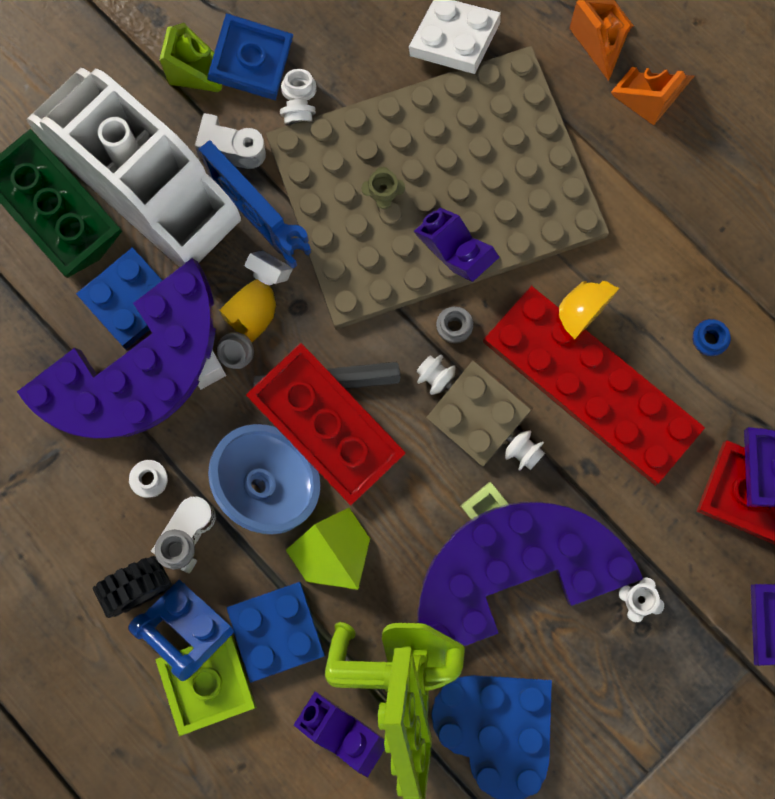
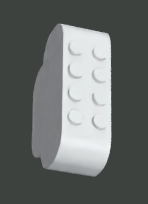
[27,68,241,267]

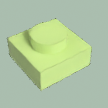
[460,482,508,519]

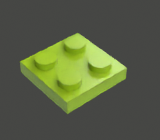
[155,634,257,736]

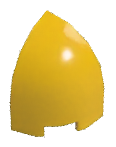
[219,279,276,342]
[559,281,620,339]

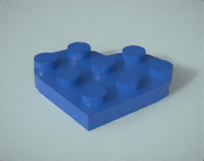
[431,675,552,799]

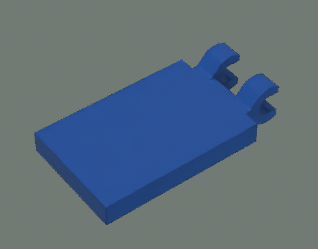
[199,140,311,268]

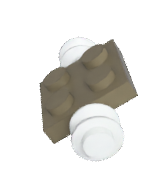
[416,355,545,471]

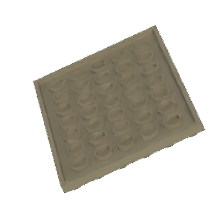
[266,46,609,330]

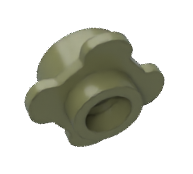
[361,167,405,209]

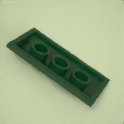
[0,128,122,278]

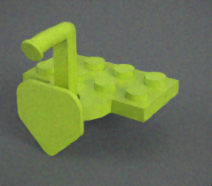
[325,622,465,799]

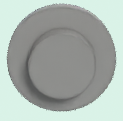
[217,332,254,369]

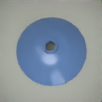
[208,424,320,534]

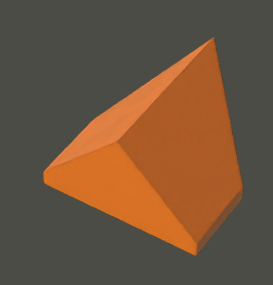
[569,0,634,81]
[611,67,694,125]

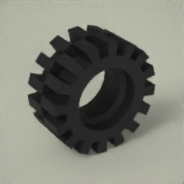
[93,556,172,618]

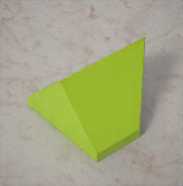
[159,23,222,92]
[286,508,370,590]

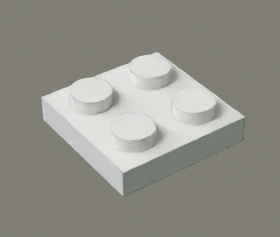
[409,0,501,74]

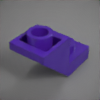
[414,208,500,282]
[294,691,385,778]

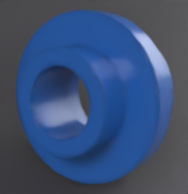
[692,319,731,356]

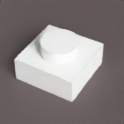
[244,251,293,285]

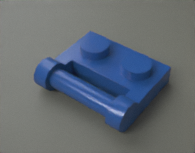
[128,579,234,681]

